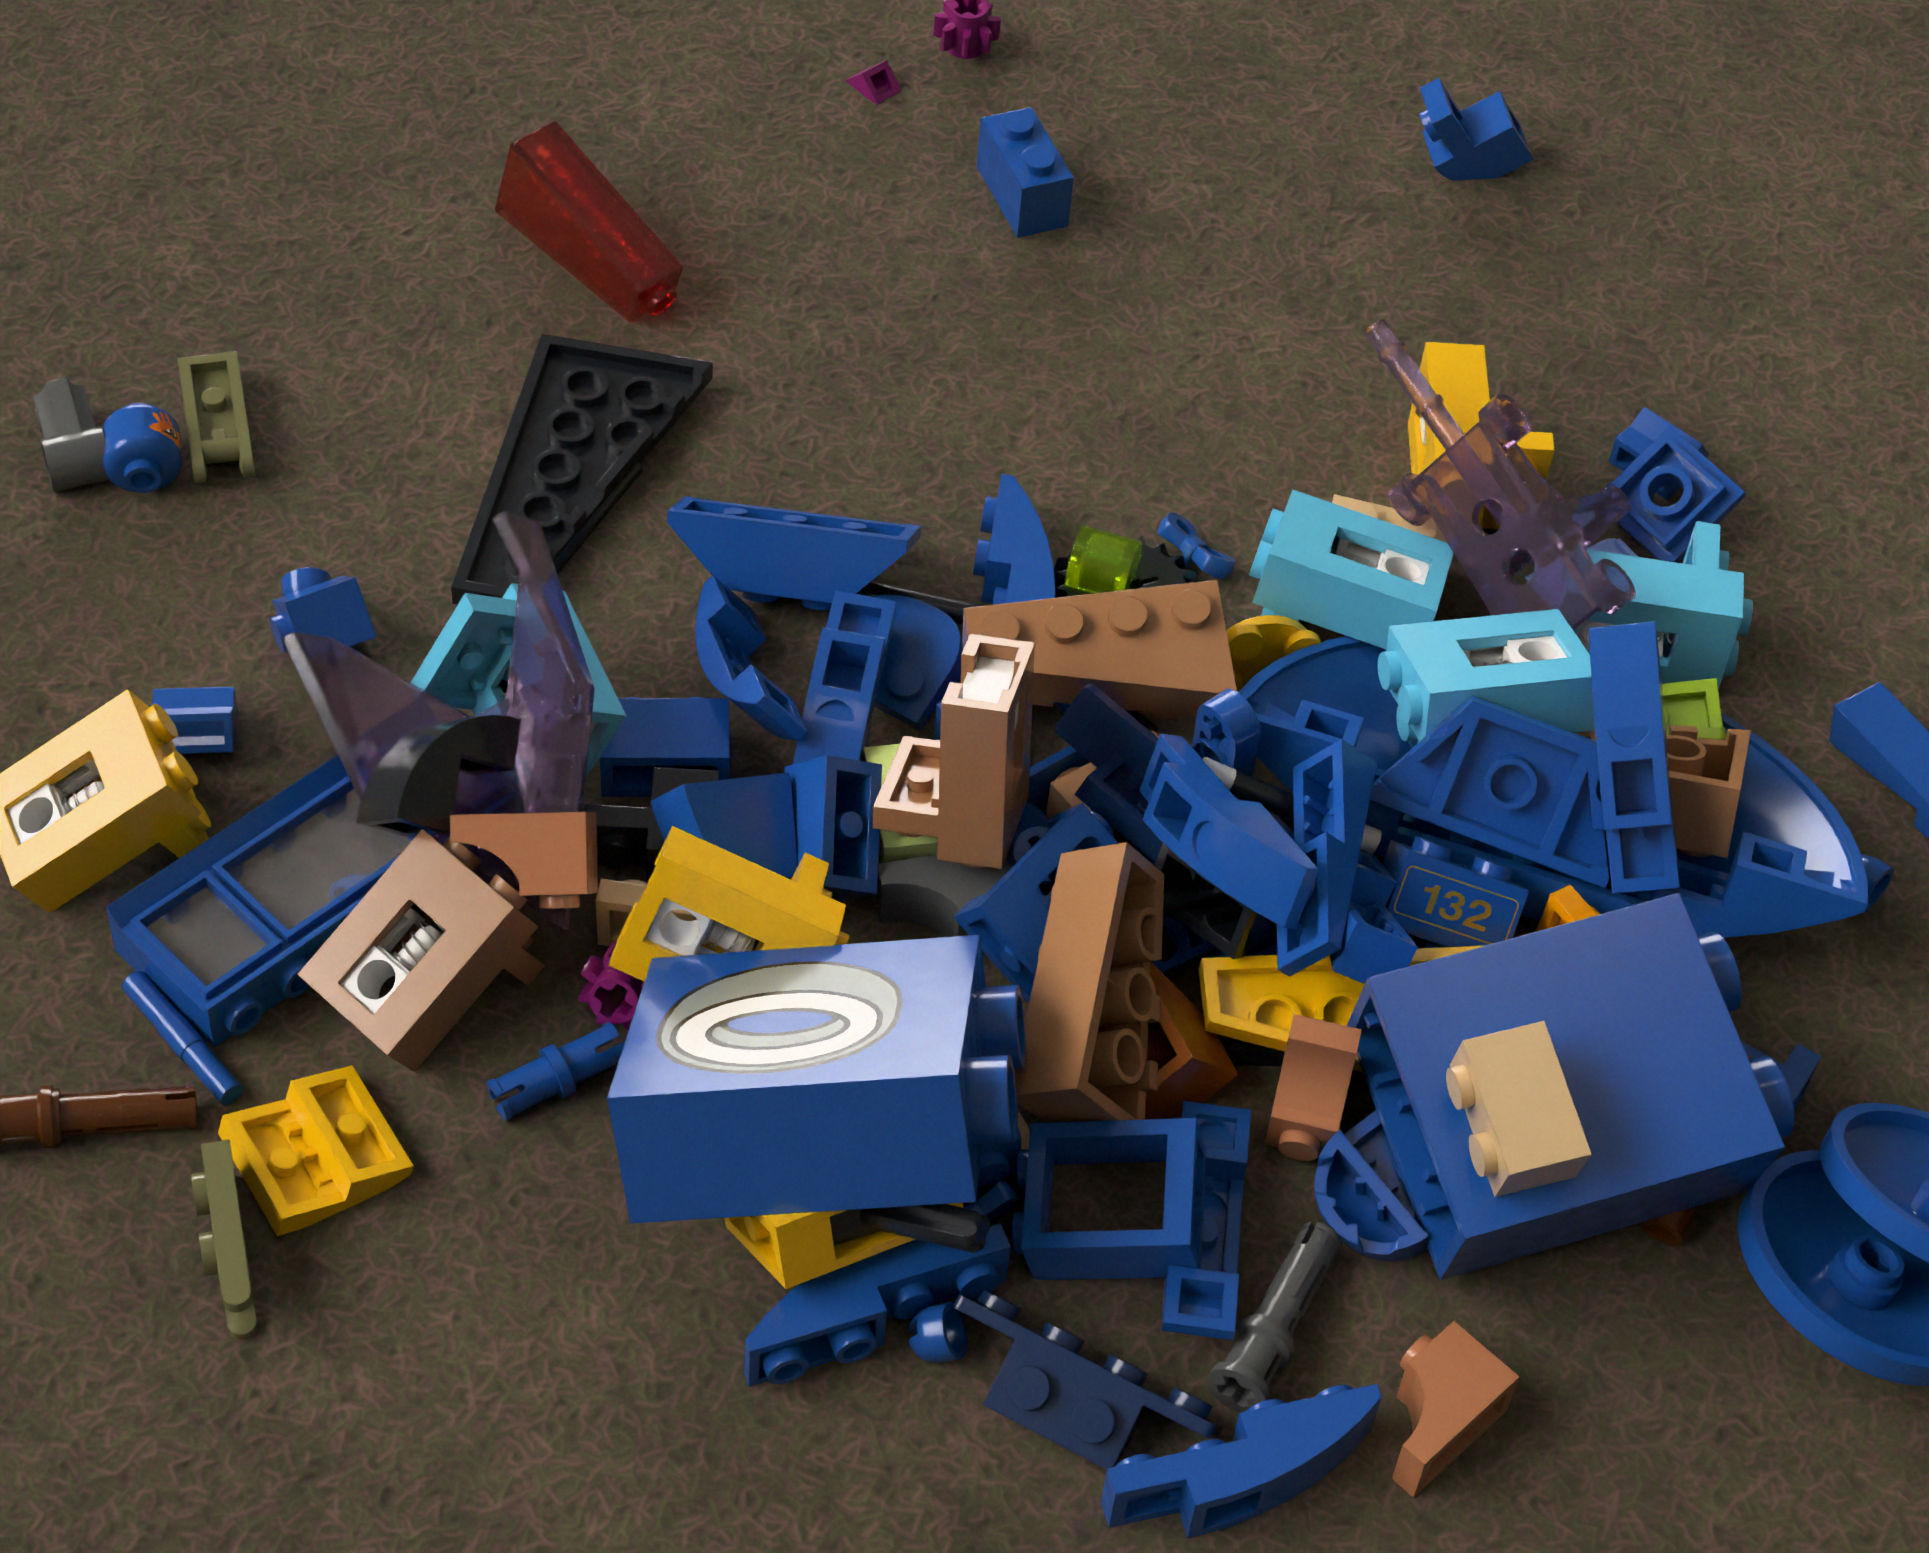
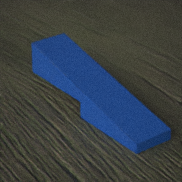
[1829,682,1929,839]
[1277,739,1377,977]
[1330,850,1418,984]

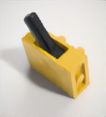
[725,1203,990,1289]

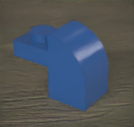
[1419,78,1534,181]

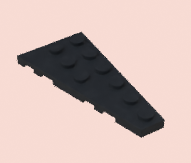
[451,334,713,605]

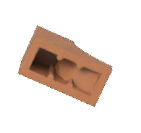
[450,812,598,908]
[1264,1014,1362,1161]
[1392,1321,1519,1498]

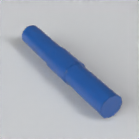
[122,971,244,1106]

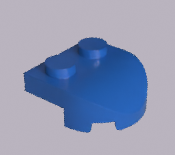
[875,595,963,731]
[1314,1110,1429,1262]

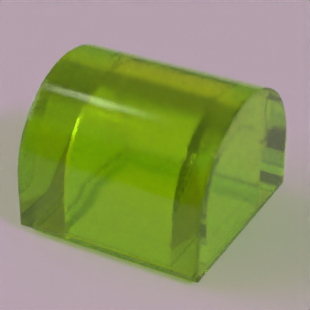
[1065,525,1142,593]

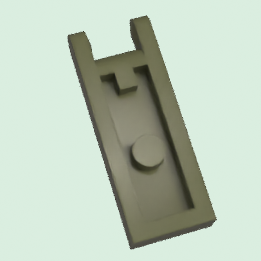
[177,351,255,484]
[191,1139,257,1340]

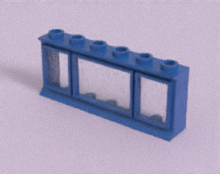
[106,698,525,1048]

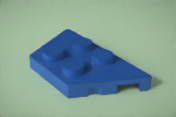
[1370,695,1609,888]

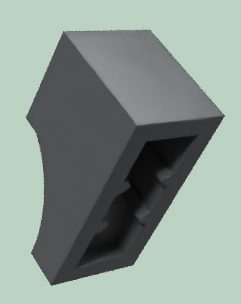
[874,854,1011,937]

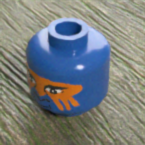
[102,403,182,493]

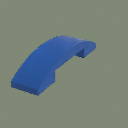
[695,575,807,741]
[1162,1101,1251,1340]

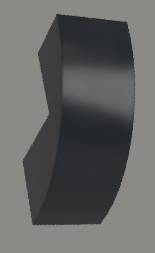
[356,715,521,838]

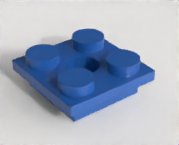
[1594,426,1747,563]

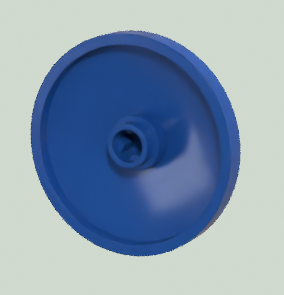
[1820,1103,1929,1263]
[1737,1150,1929,1386]

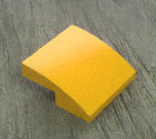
[218,1065,414,1237]

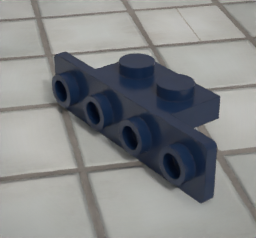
[1055,684,1163,865]
[953,1289,1223,1469]

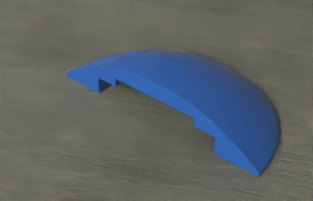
[1238,636,1868,938]

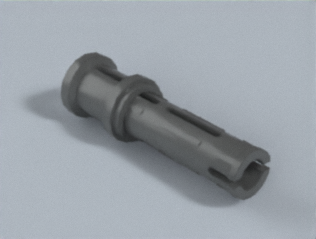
[1206,1222,1343,1412]

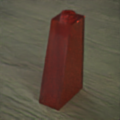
[495,120,683,323]

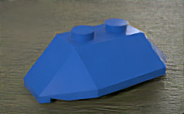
[667,496,921,610]

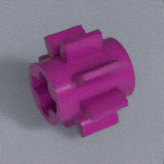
[933,0,1001,59]
[578,942,644,1031]

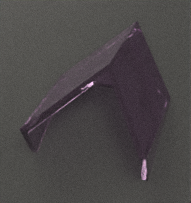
[282,512,595,929]

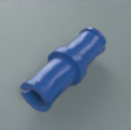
[486,1022,624,1121]

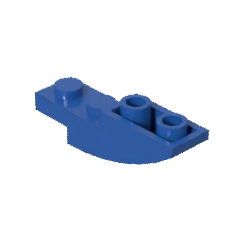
[973,474,1055,605]
[793,590,897,764]
[1589,621,1680,893]
[1139,734,1319,929]
[744,1223,1011,1386]
[1101,1384,1382,1539]

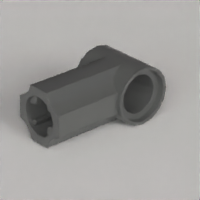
[33,378,110,493]

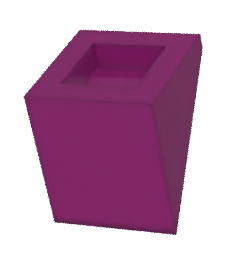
[845,60,902,105]

